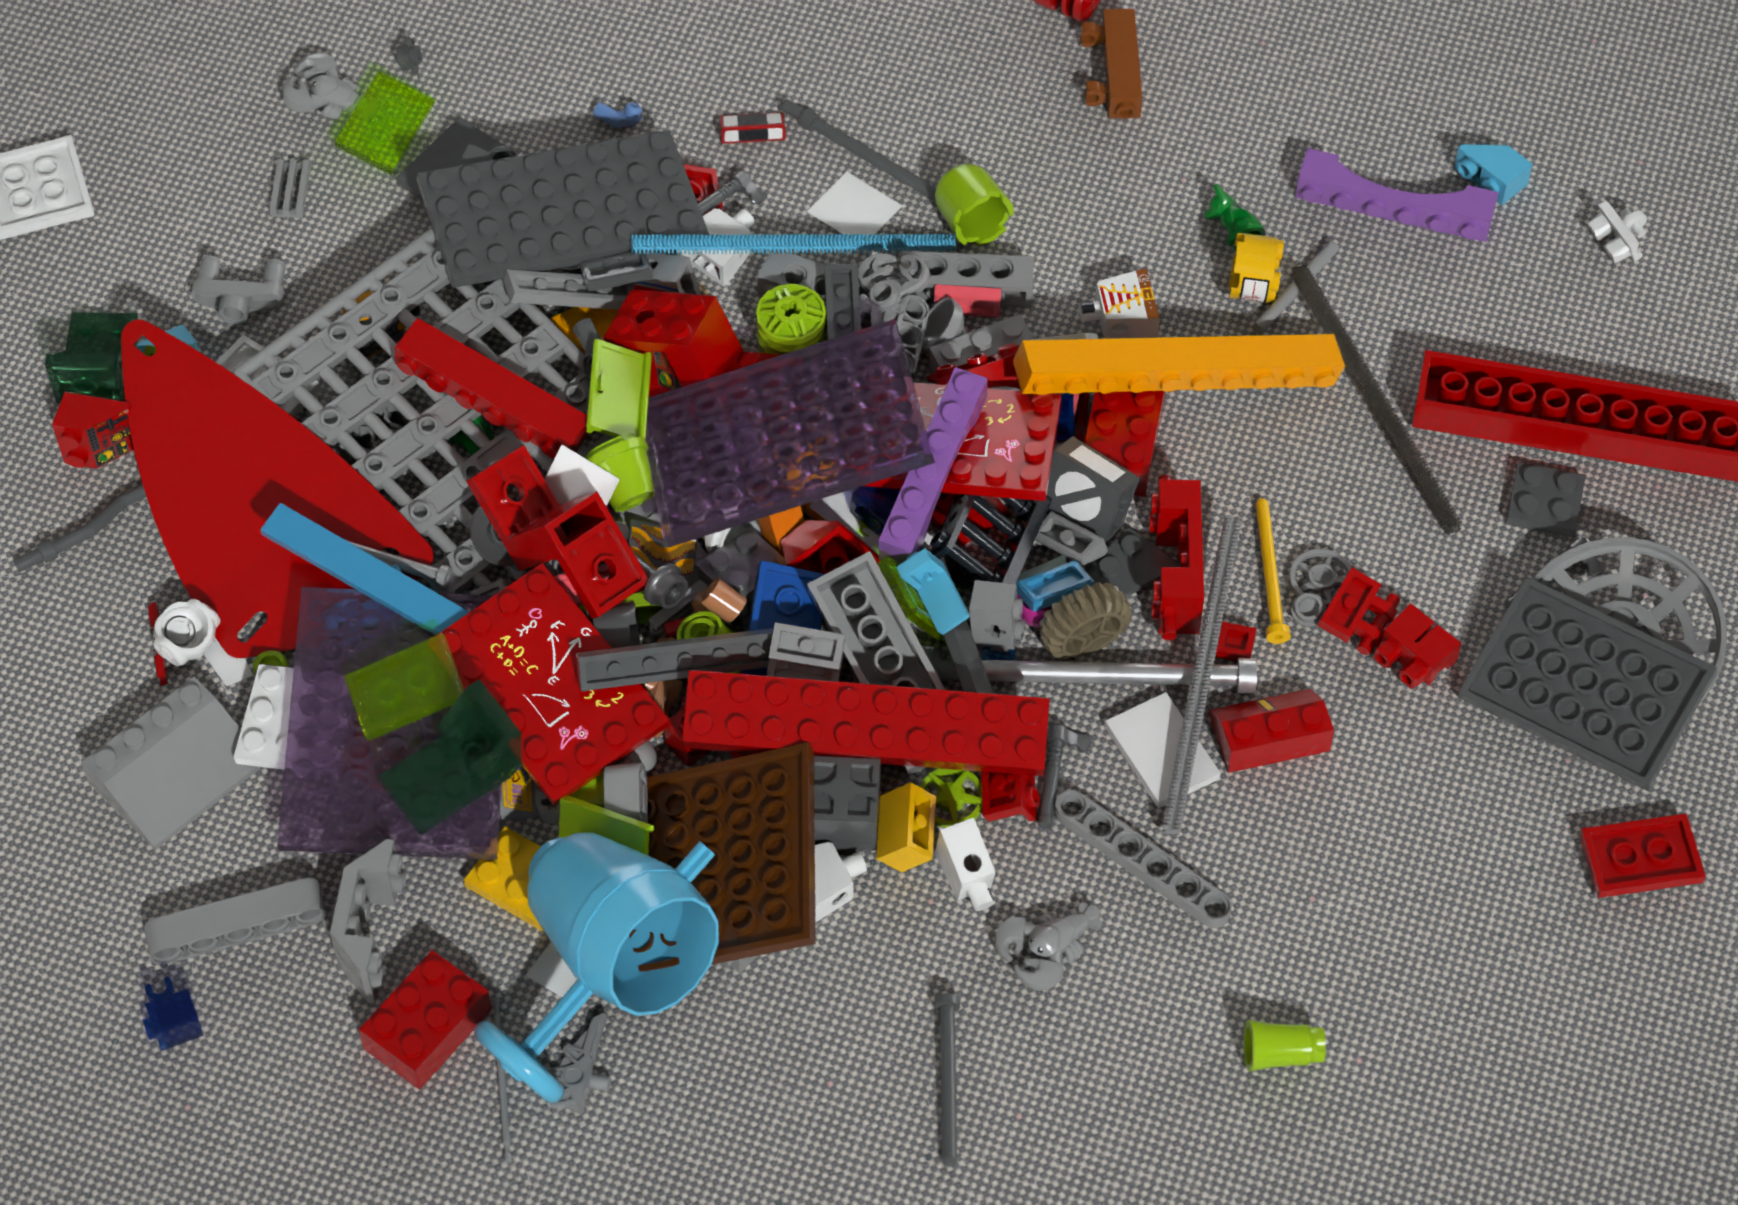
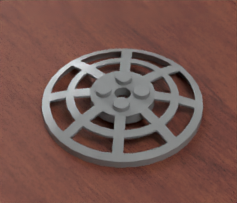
[1533,537,1727,704]

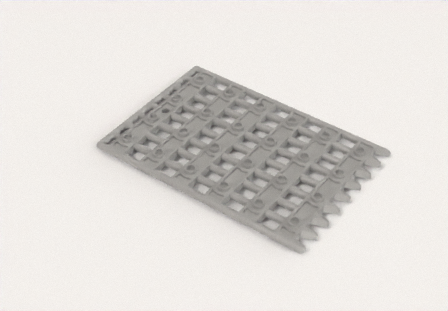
[232,227,713,612]

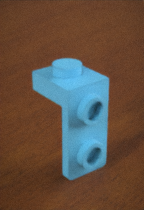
[896,548,970,635]

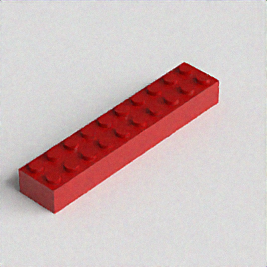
[1412,350,1738,482]
[682,670,1050,776]

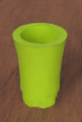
[1244,1020,1326,1072]

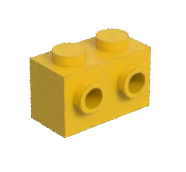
[876,782,936,872]

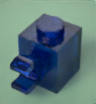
[142,977,204,1051]

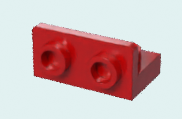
[981,772,1040,822]

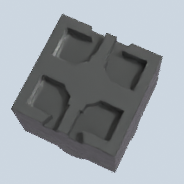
[814,756,881,856]

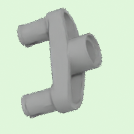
[191,255,286,325]

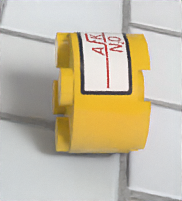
[1229,233,1284,303]

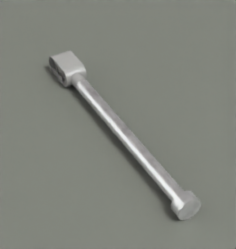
[922,646,1257,693]

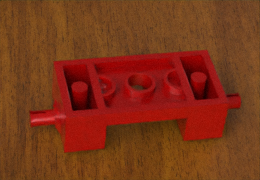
[1149,475,1204,640]

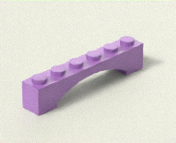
[1296,148,1499,242]
[878,367,987,566]

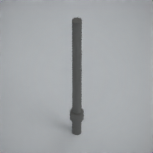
[780,99,936,202]

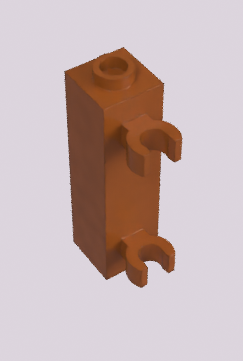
[1081,8,1142,119]

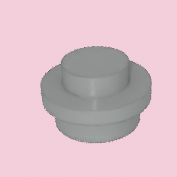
[1291,592,1326,627]

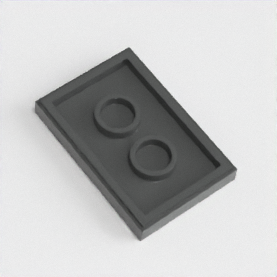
[396,117,505,200]

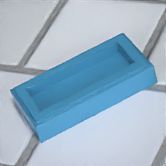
[1016,560,1094,612]

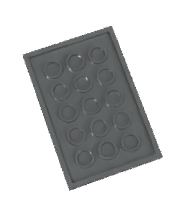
[1458,577,1717,792]

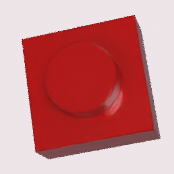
[1215,622,1257,662]

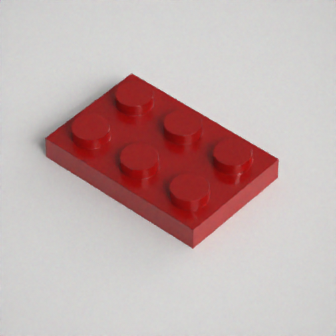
[1579,813,1706,898]

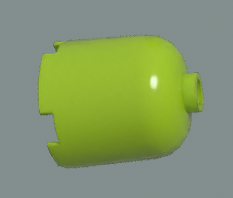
[935,163,1014,246]

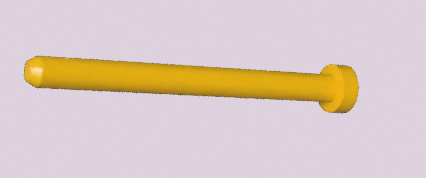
[1255,498,1291,644]

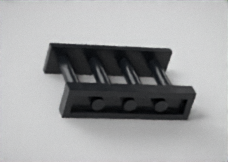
[930,494,1052,584]

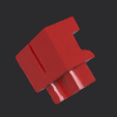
[1374,603,1461,689]

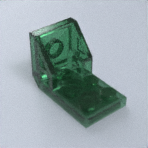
[45,312,139,405]
[379,680,522,836]

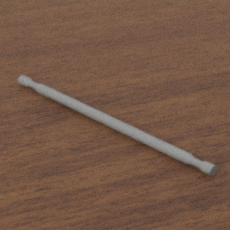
[493,998,512,1163]

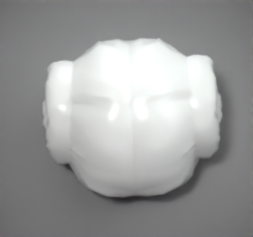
[153,599,221,667]

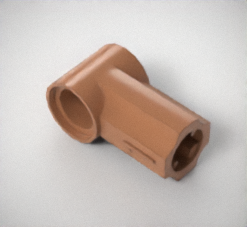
[691,578,747,624]

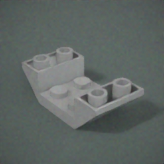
[330,839,406,1004]

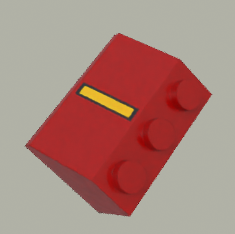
[1208,689,1334,773]

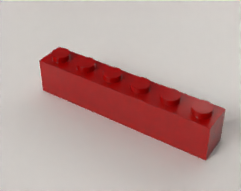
[395,318,590,459]

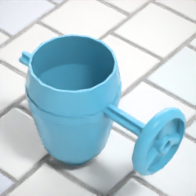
[474,832,719,1103]

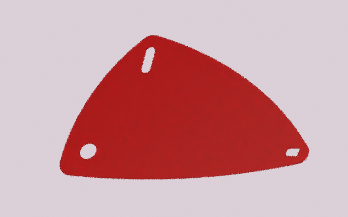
[121,319,434,658]

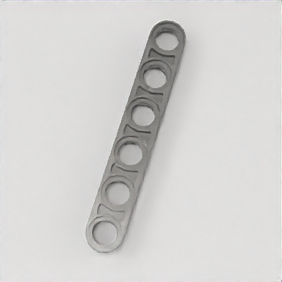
[1055,790,1232,928]

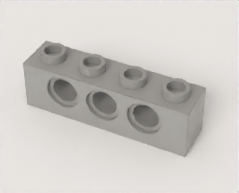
[757,250,871,335]
[900,250,1034,308]

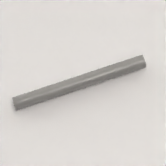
[1253,241,1340,334]

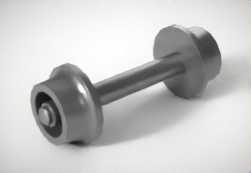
[600,521,688,609]

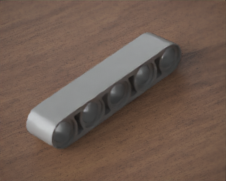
[144,878,327,965]

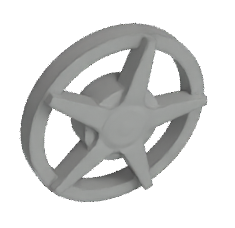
[1289,549,1352,608]

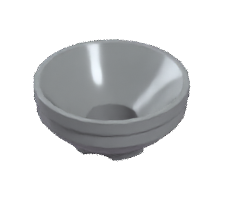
[921,297,966,354]

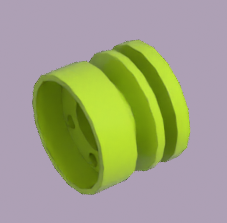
[756,284,827,372]

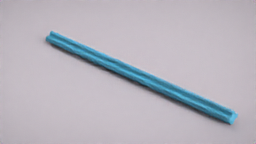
[631,234,956,254]

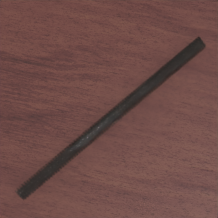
[1290,265,1462,535]

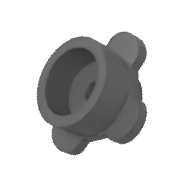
[397,37,423,75]

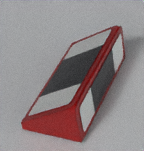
[720,112,786,144]

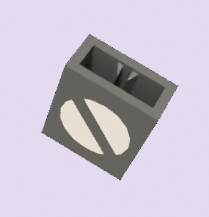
[1047,436,1140,542]

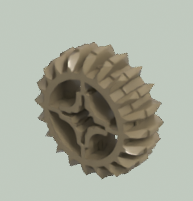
[1039,582,1132,661]

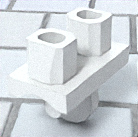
[1587,200,1647,264]

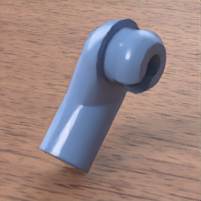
[593,102,642,128]

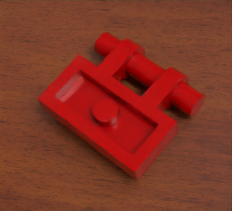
[1317,567,1400,655]

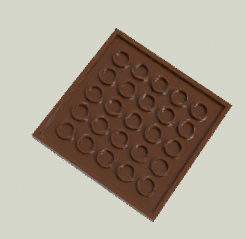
[629,742,816,972]

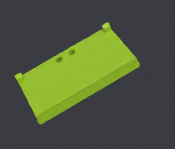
[586,339,652,439]
[559,795,654,855]

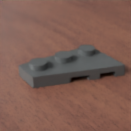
[1085,527,1180,597]

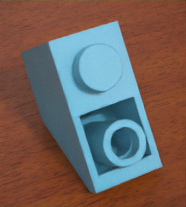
[1454,144,1533,205]

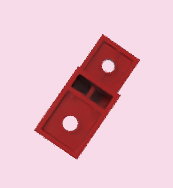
[603,289,806,415]
[466,445,649,619]

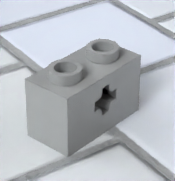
[969,580,1025,653]

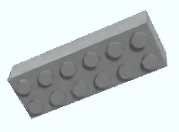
[807,551,945,776]

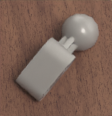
[604,741,657,823]

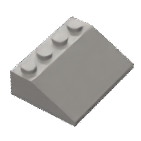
[81,676,262,850]

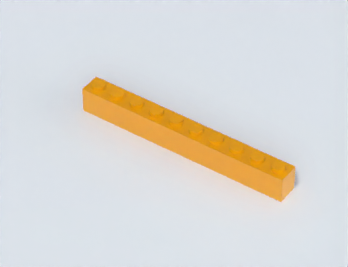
[1013,334,1345,395]

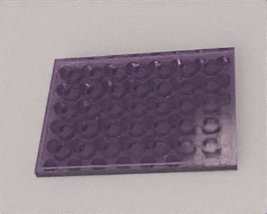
[645,319,935,548]
[277,587,505,860]

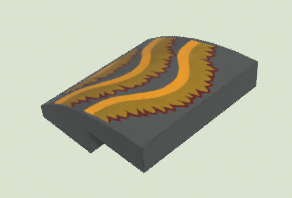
[627,519,697,588]

